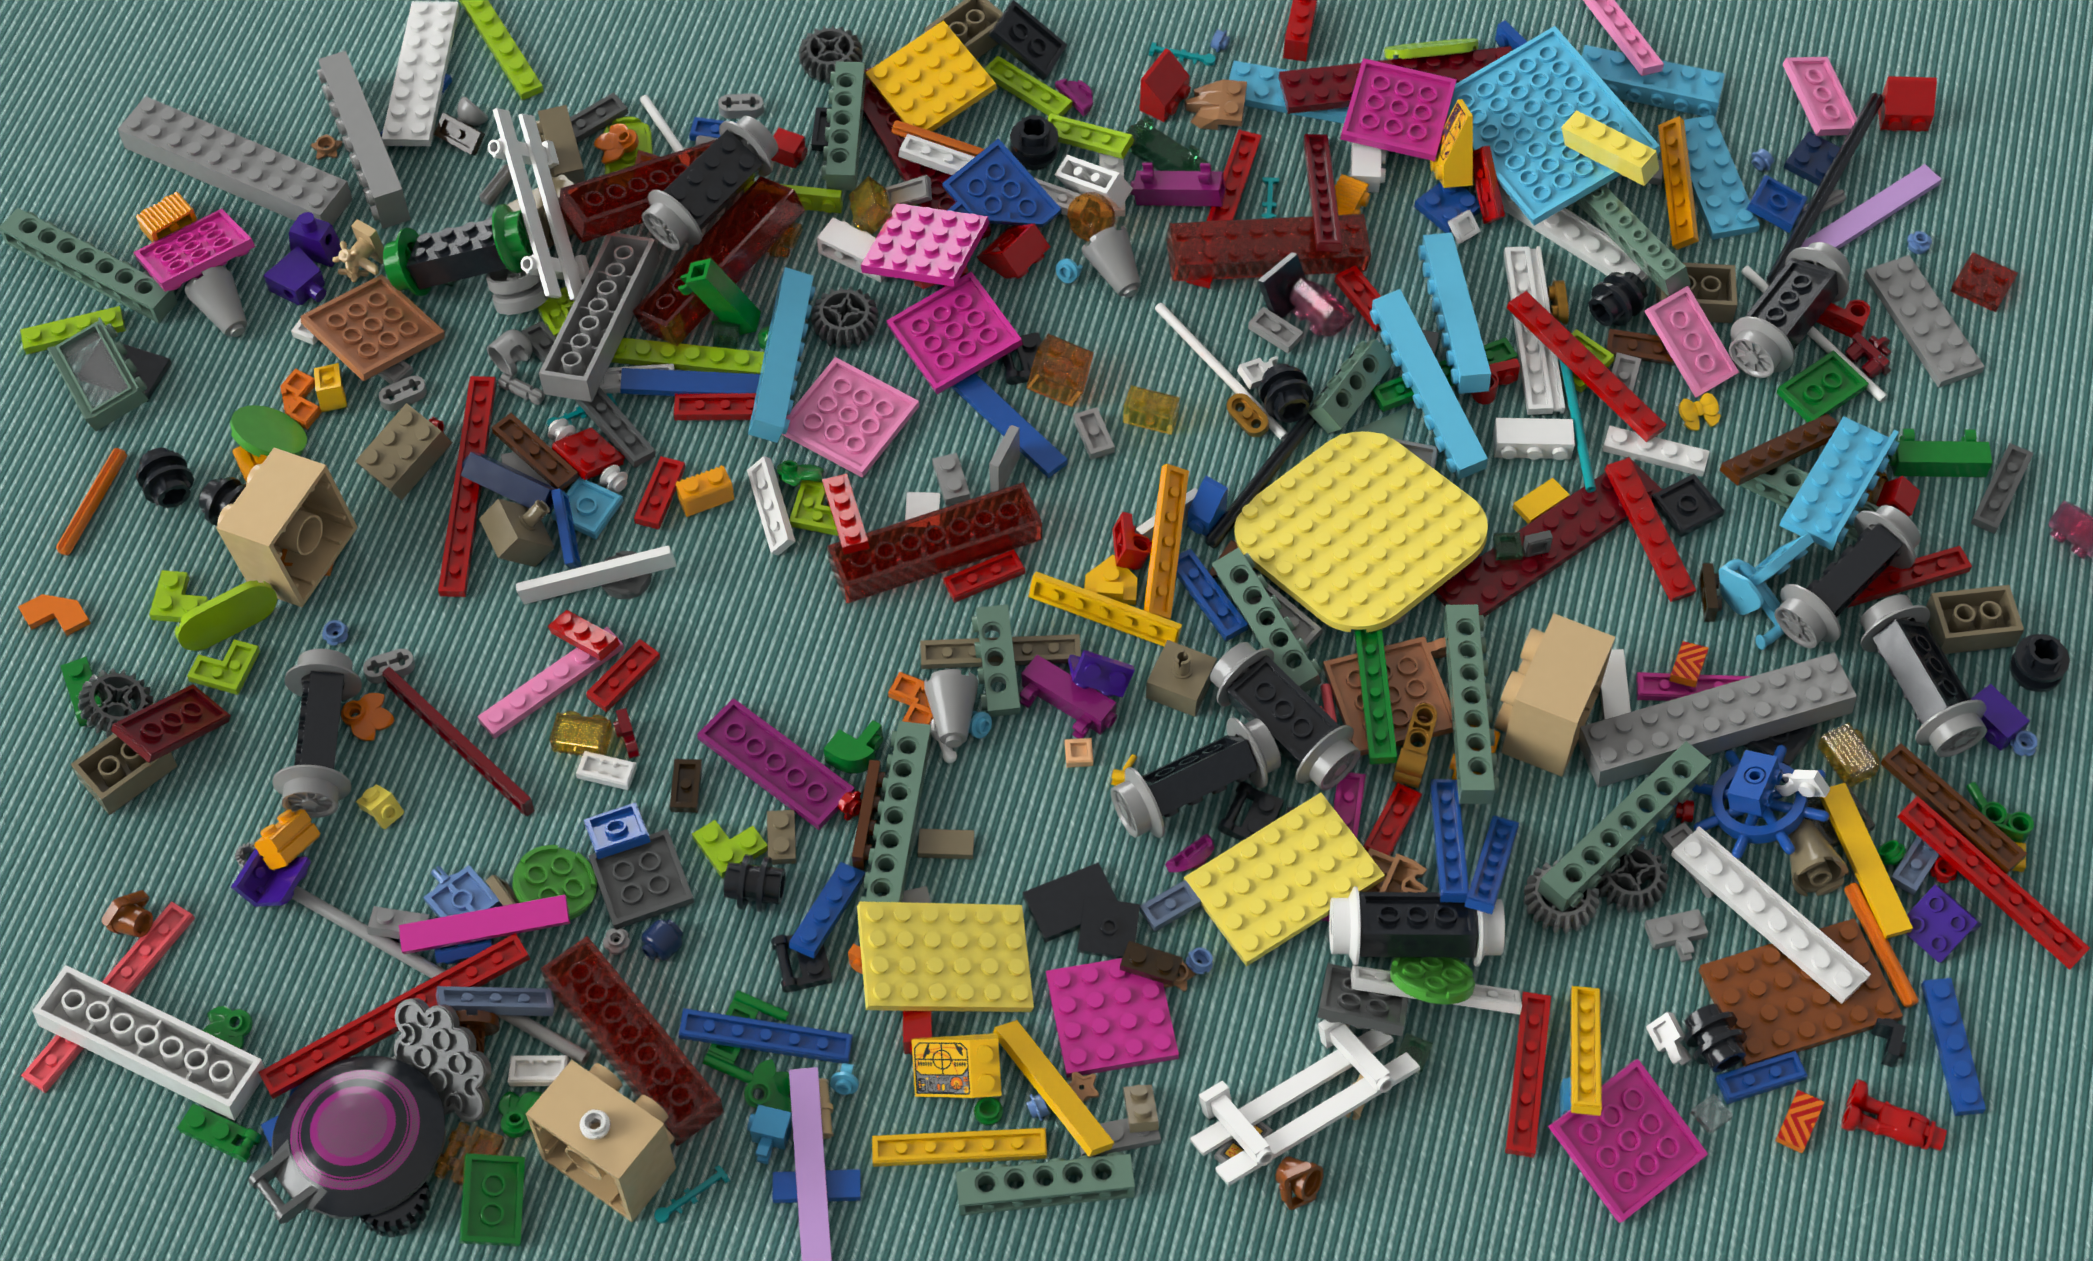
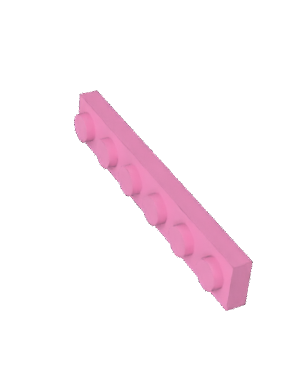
[1583,0,1664,76]
[477,627,624,739]

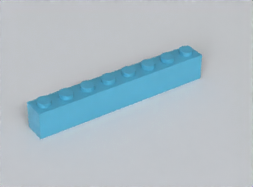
[1418,232,1491,394]
[748,267,816,443]
[1370,289,1488,480]

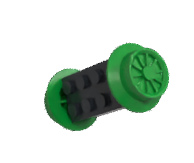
[383,204,533,296]

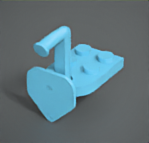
[1719,533,1814,650]

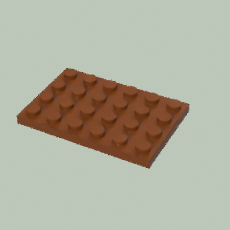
[1698,918,1903,1067]

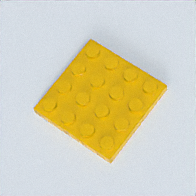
[865,20,997,132]

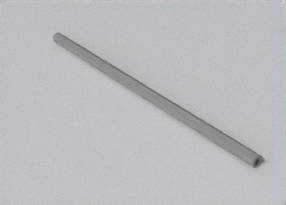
[292,886,590,1065]

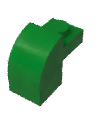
[824,720,884,774]

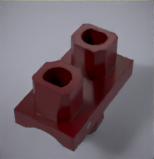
[1845,332,1891,379]

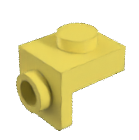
[356,784,404,829]

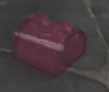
[1290,278,1355,337]
[2048,500,2093,559]

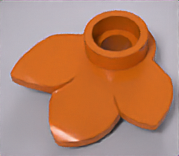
[593,123,639,164]
[341,693,395,741]

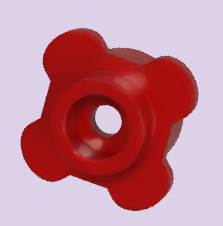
[838,791,862,821]

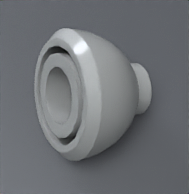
[457,97,488,126]

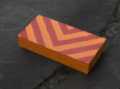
[1669,641,1709,688]
[1775,1090,1825,1153]

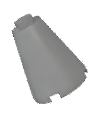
[1082,226,1141,298]
[185,266,247,337]
[924,669,978,748]

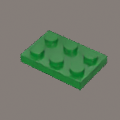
[1776,350,1869,423]
[460,1153,525,1247]

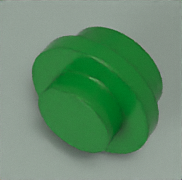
[1878,840,1906,865]
[974,1097,1003,1126]

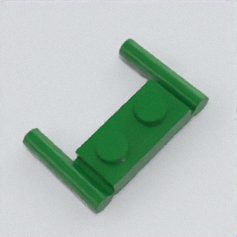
[702,990,790,1083]

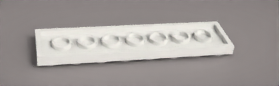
[382,1,460,146]

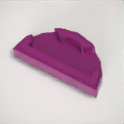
[1055,79,1093,117]
[1165,834,1215,873]

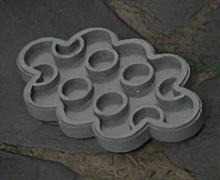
[394,998,491,1122]

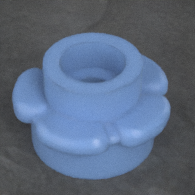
[1210,29,1230,52]
[1751,148,1774,171]
[1907,231,1932,254]
[322,620,348,645]
[2010,731,2037,756]
[1186,948,1213,974]
[1026,1094,1050,1121]

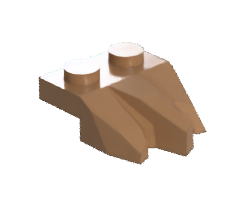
[1184,79,1247,130]
[1366,848,1428,892]

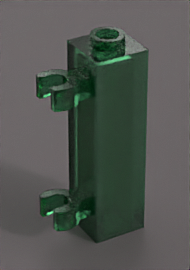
[1126,116,1209,171]

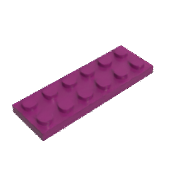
[697,698,855,830]

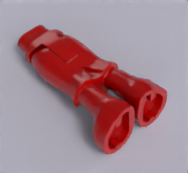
[1841,1079,1947,1151]

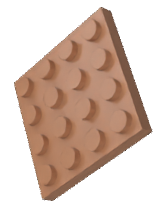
[301,274,444,381]

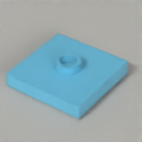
[551,476,623,539]

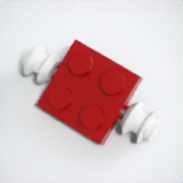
[548,418,628,492]

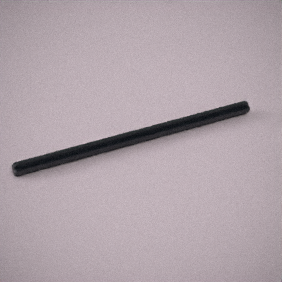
[1766,92,1883,286]
[1205,352,1354,548]

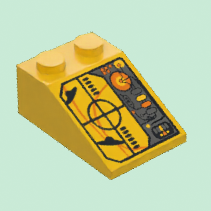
[1430,99,1473,188]
[912,1033,1002,1098]

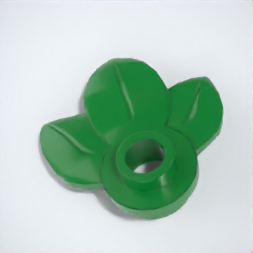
[776,460,824,486]
[202,1006,253,1049]
[744,1059,792,1112]
[498,1091,543,1138]

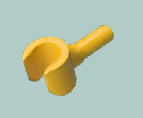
[1111,754,1137,785]

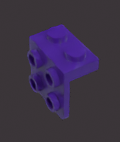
[1068,650,1135,698]
[231,848,311,907]

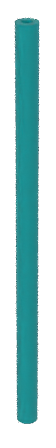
[1559,322,1596,493]

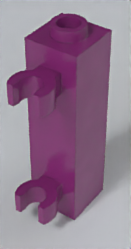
[1130,163,1226,206]
[1019,655,1118,739]

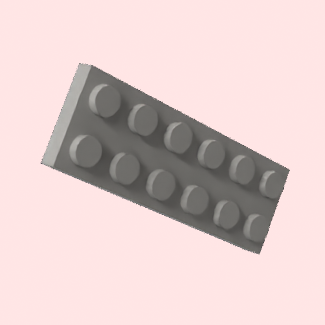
[1864,255,1985,388]

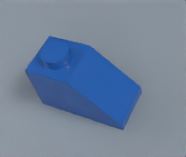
[1187,476,1228,536]

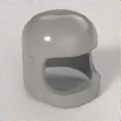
[487,329,533,377]

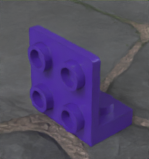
[1906,885,1982,963]

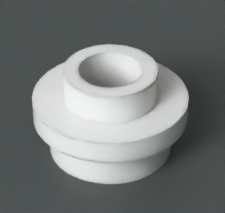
[580,1110,610,1140]

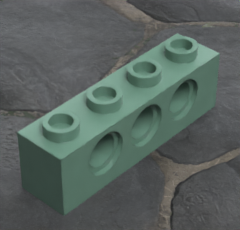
[1308,339,1394,434]
[971,604,1020,717]

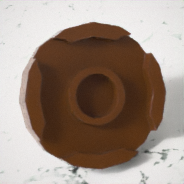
[456,1010,500,1054]

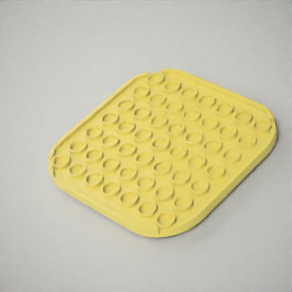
[1234,431,1488,632]

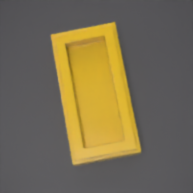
[1513,478,1570,524]

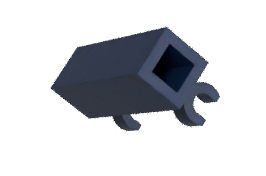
[461,452,556,514]

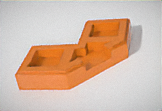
[280,368,322,430]
[18,594,91,636]
[888,672,933,725]

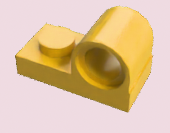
[314,363,347,413]

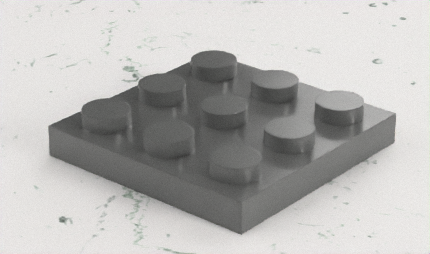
[589,829,694,929]
[1317,963,1408,1036]

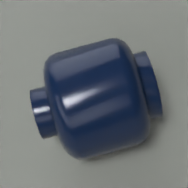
[641,919,683,961]

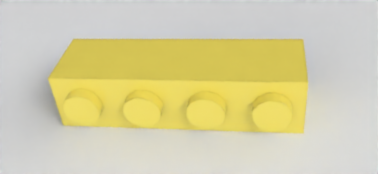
[1561,110,1659,186]

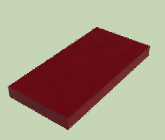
[111,684,231,763]

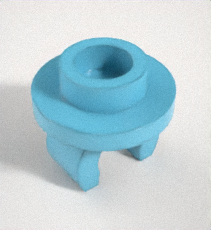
[1056,258,1083,283]
[968,711,992,739]
[830,1063,859,1095]

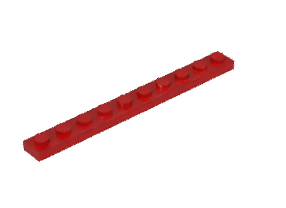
[438,376,497,597]
[258,933,530,1099]

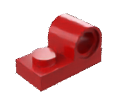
[1816,299,1871,338]
[1471,358,1520,405]
[1112,512,1152,570]

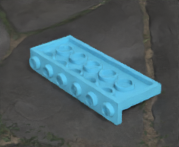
[1582,45,1725,117]
[1779,416,1900,551]

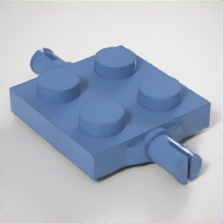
[423,865,502,918]

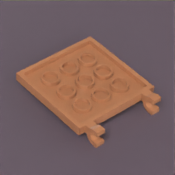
[1323,636,1453,756]

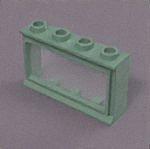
[47,317,149,431]

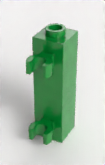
[678,258,761,336]
[1888,429,1992,477]

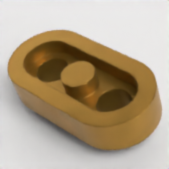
[1547,280,1569,325]
[1227,393,1269,437]

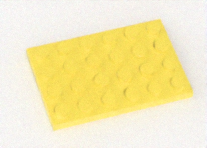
[1184,792,1385,967]
[857,901,1034,1012]

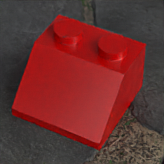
[1140,48,1191,122]
[1878,76,1937,132]
[977,223,1050,279]

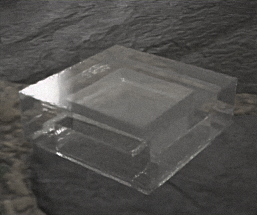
[1691,1093,1733,1135]

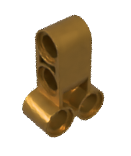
[1392,703,1437,788]

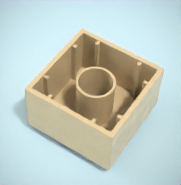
[216,448,358,607]
[1494,613,1615,777]
[526,1060,676,1222]

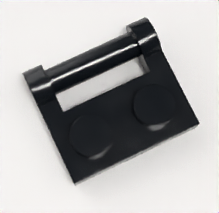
[1002,332,1050,385]
[1217,781,1284,841]
[771,934,833,993]

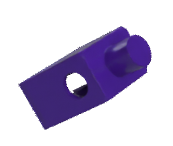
[289,212,342,267]
[263,246,327,305]

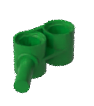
[1966,782,2034,843]

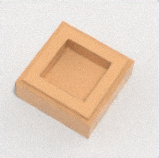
[1065,738,1093,768]

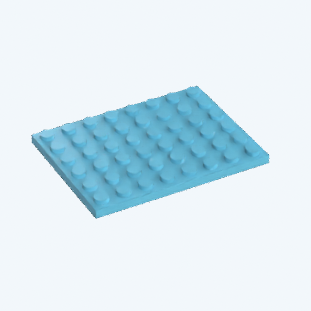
[1446,26,1661,226]

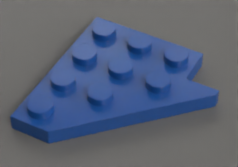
[942,138,1062,228]

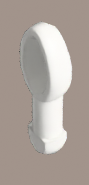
[930,719,957,763]

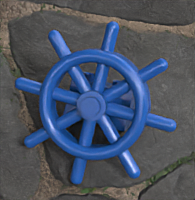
[1692,745,1829,859]

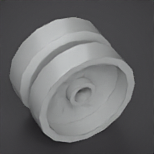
[486,268,549,315]

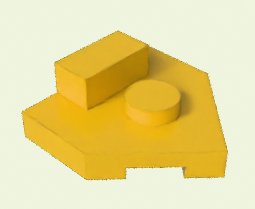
[1084,555,1138,605]

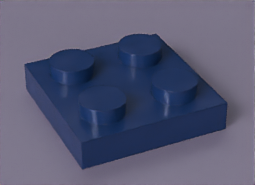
[1784,132,1840,186]

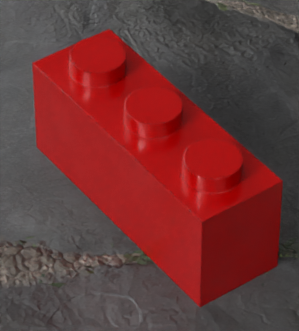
[1283,0,1318,62]

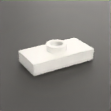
[576,751,637,790]
[508,1055,569,1086]

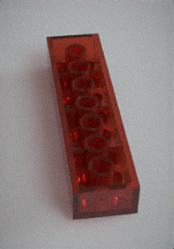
[559,139,755,243]
[632,176,805,346]
[1166,214,1371,282]
[827,482,1042,604]
[541,936,724,1147]

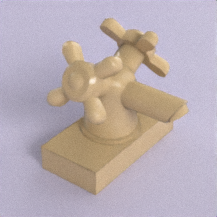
[332,219,384,283]

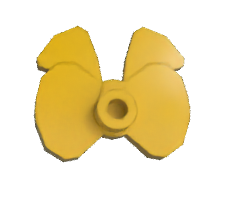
[1679,393,1721,431]

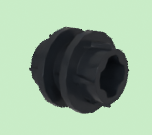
[1010,115,1058,171]
[1588,272,1648,326]
[1258,364,1313,423]
[136,447,194,508]
[199,477,246,526]
[2009,634,2070,692]
[724,854,786,912]
[1683,1004,1747,1072]

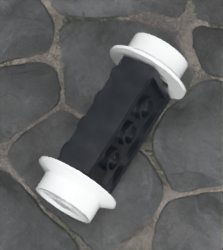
[1329,887,1505,967]

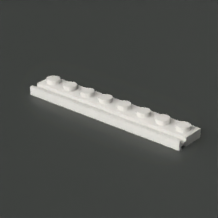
[1475,183,1648,283]
[1504,246,1565,415]
[1671,826,1871,1004]

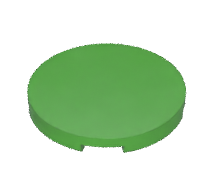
[230,405,307,457]
[512,845,597,920]
[1390,957,1475,1004]

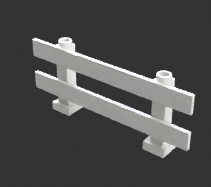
[488,108,590,301]
[1190,1020,1420,1186]

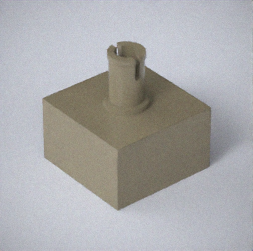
[479,498,554,567]
[1146,640,1217,717]

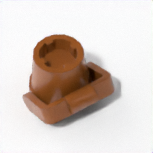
[102,890,153,937]
[1276,1156,1324,1210]

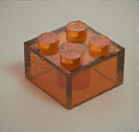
[1026,333,1094,407]

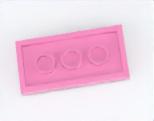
[1782,57,1857,136]
[1644,286,1739,398]

